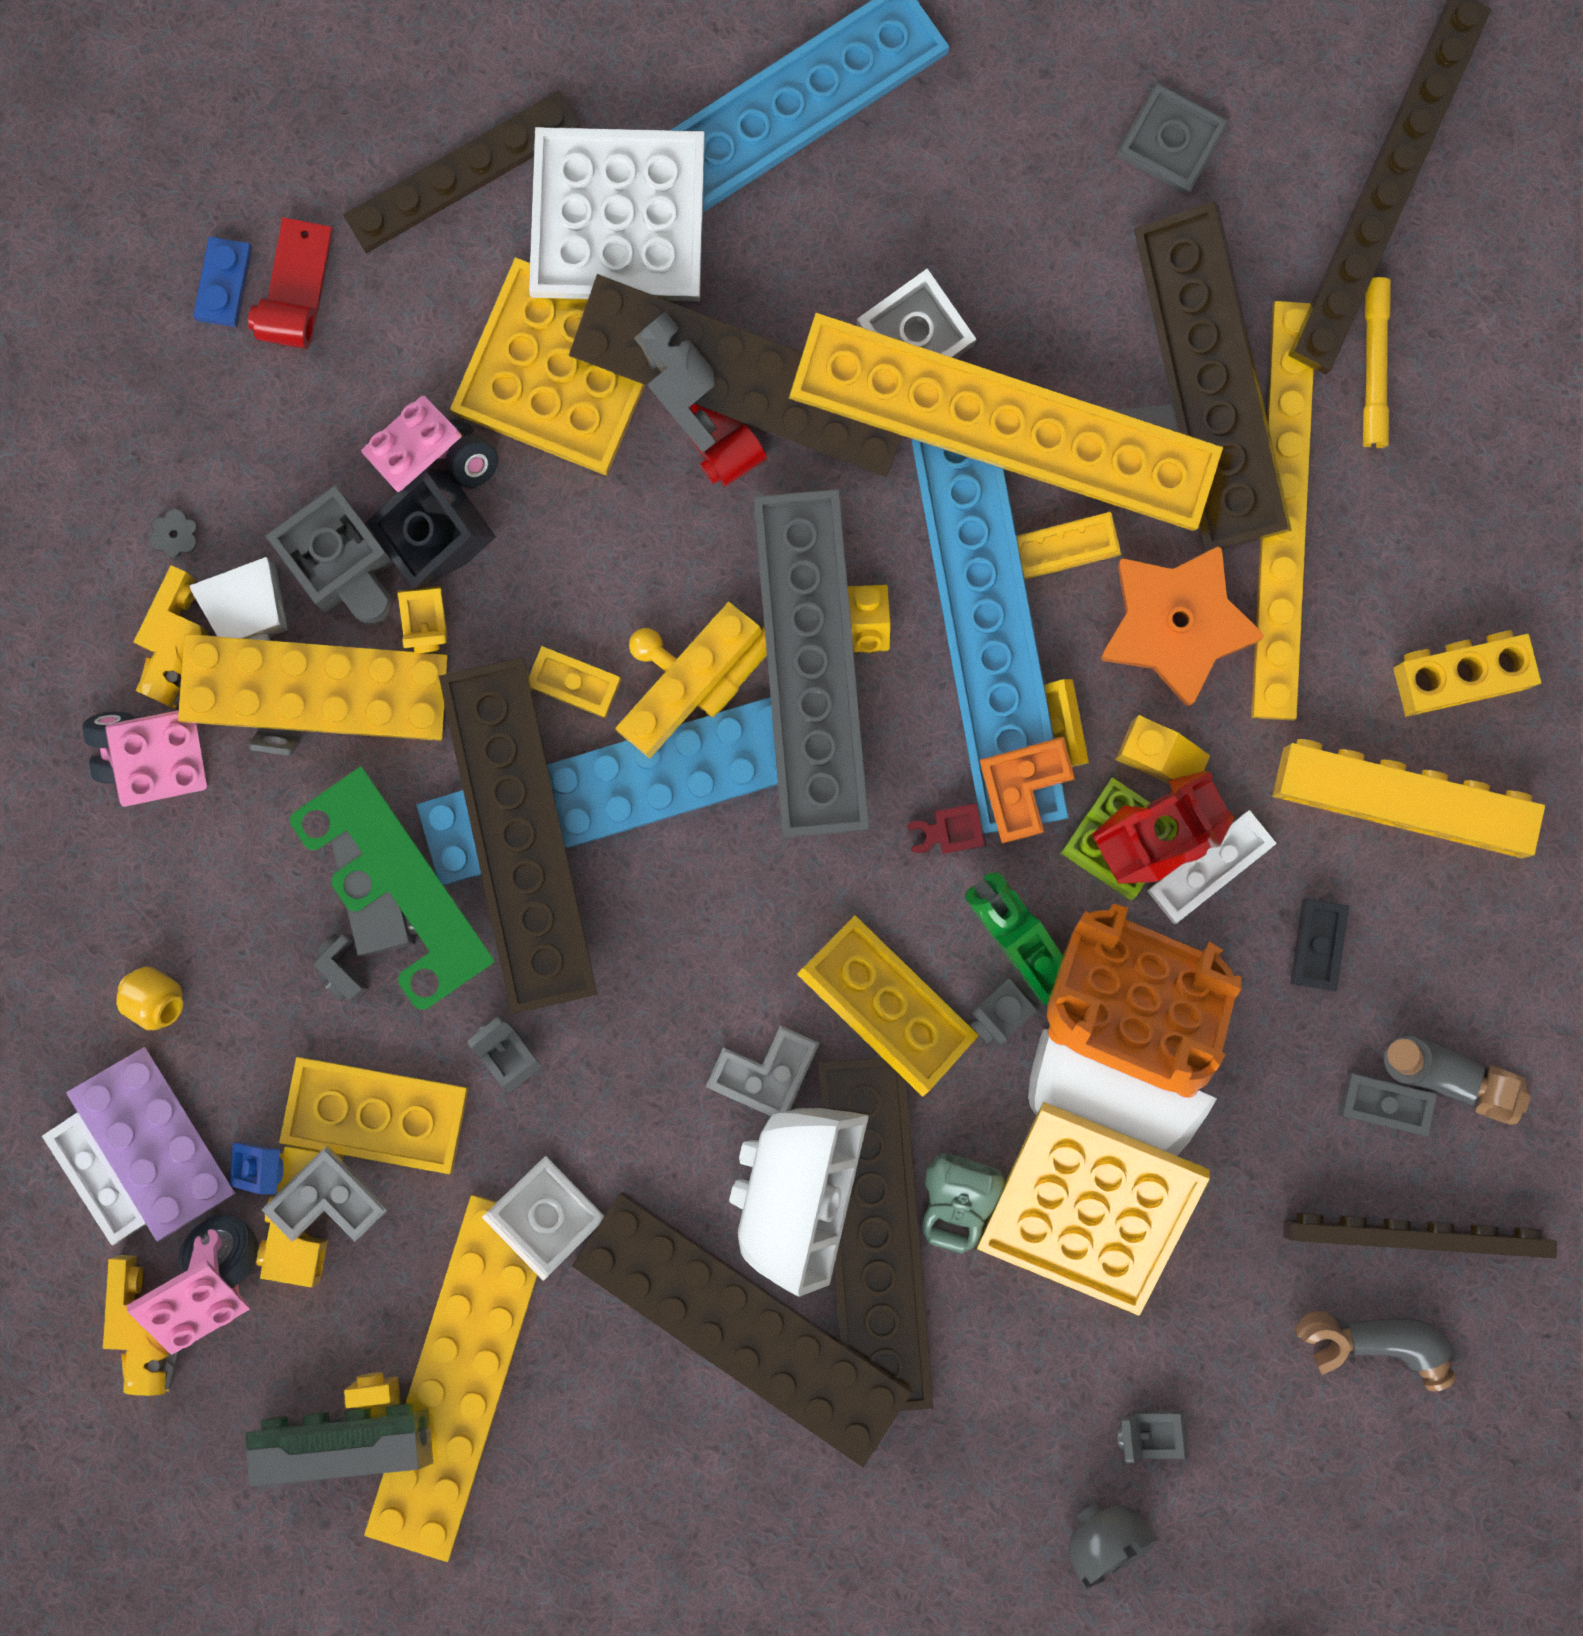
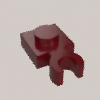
[907,803,987,854]

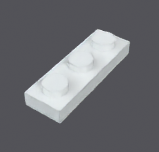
[1147,810,1277,924]
[42,1112,146,1245]

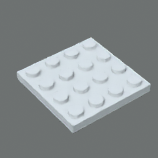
[529,127,705,302]

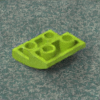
[1060,777,1177,901]

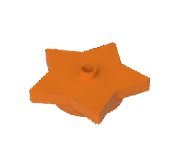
[1101,547,1264,706]

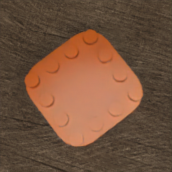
[1047,904,1242,1098]

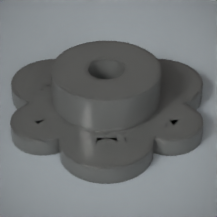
[149,509,197,558]

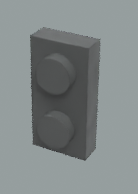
[1339,1073,1437,1137]

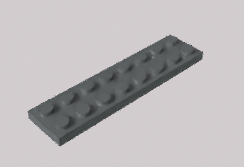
[753,489,869,838]

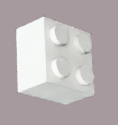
[857,269,976,359]

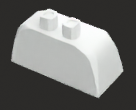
[1028,1029,1217,1156]
[729,1108,869,1297]

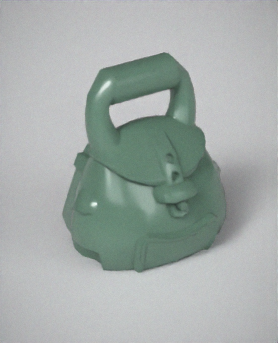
[922,1153,1005,1254]

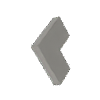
[706,1025,819,1116]
[262,1146,389,1242]

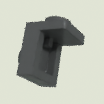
[313,934,369,1002]
[467,1016,542,1094]
[1118,1410,1190,1463]

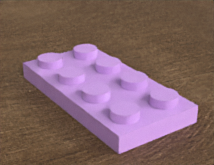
[66,1047,235,1242]

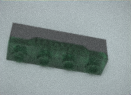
[245,1403,433,1487]

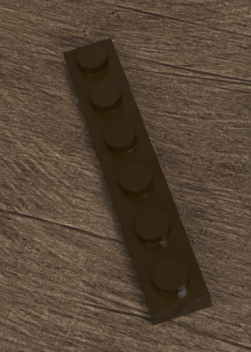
[343,91,581,254]
[1283,1212,1557,1259]

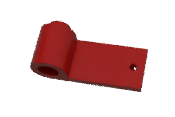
[248,217,333,349]
[687,403,767,487]

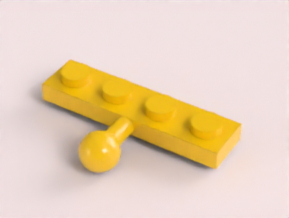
[615,601,762,759]

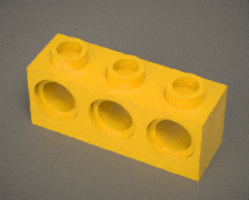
[1393,630,1541,717]

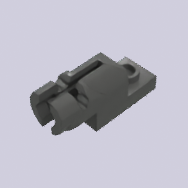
[634,312,718,453]

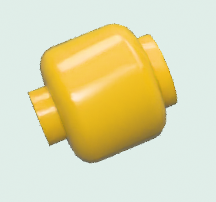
[116,966,183,1030]

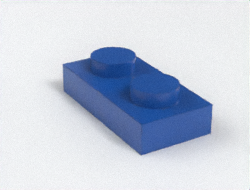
[193,237,253,327]
[229,1142,284,1194]

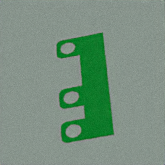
[290,766,495,1010]

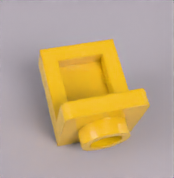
[398,585,448,653]
[848,585,890,653]
[344,1372,402,1427]

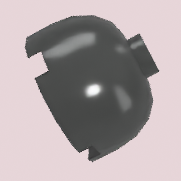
[1068,1503,1160,1590]

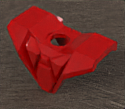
[1091,771,1234,884]

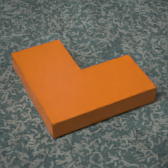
[980,737,1075,844]

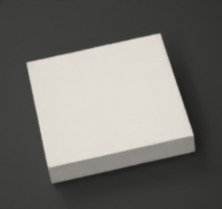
[482,1156,605,1281]

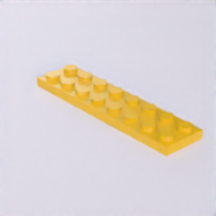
[364,1194,538,1562]

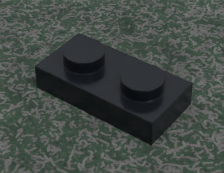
[1290,899,1349,991]

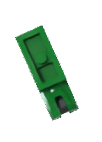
[965,872,1063,1006]

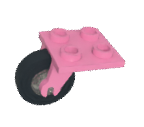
[126,1215,259,1355]

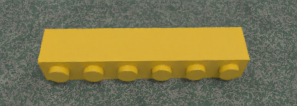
[1272,739,1545,858]

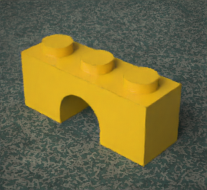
[257,1145,344,1288]

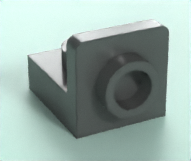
[970,979,1037,1045]

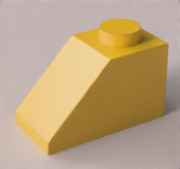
[1115,715,1210,784]

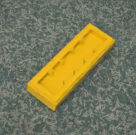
[1017,512,1121,579]

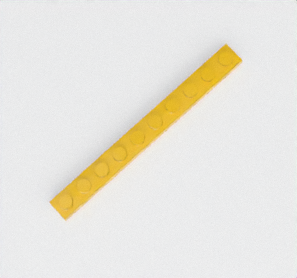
[1251,301,1314,721]

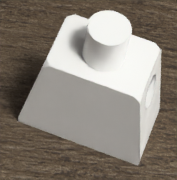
[190,557,288,641]

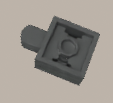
[266,485,395,624]

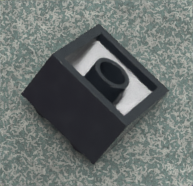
[366,468,496,589]

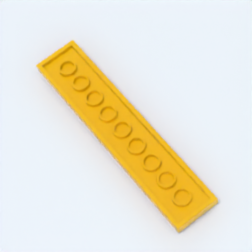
[789,313,1223,531]

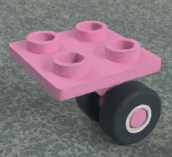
[361,396,498,492]
[82,710,207,807]

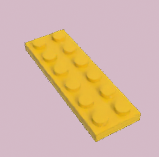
[178,634,447,741]

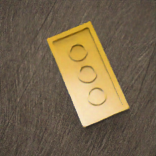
[797,915,979,1097]
[279,1057,469,1174]

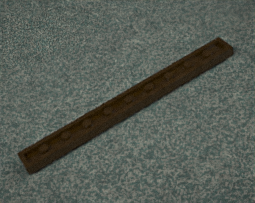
[1288,0,1492,375]

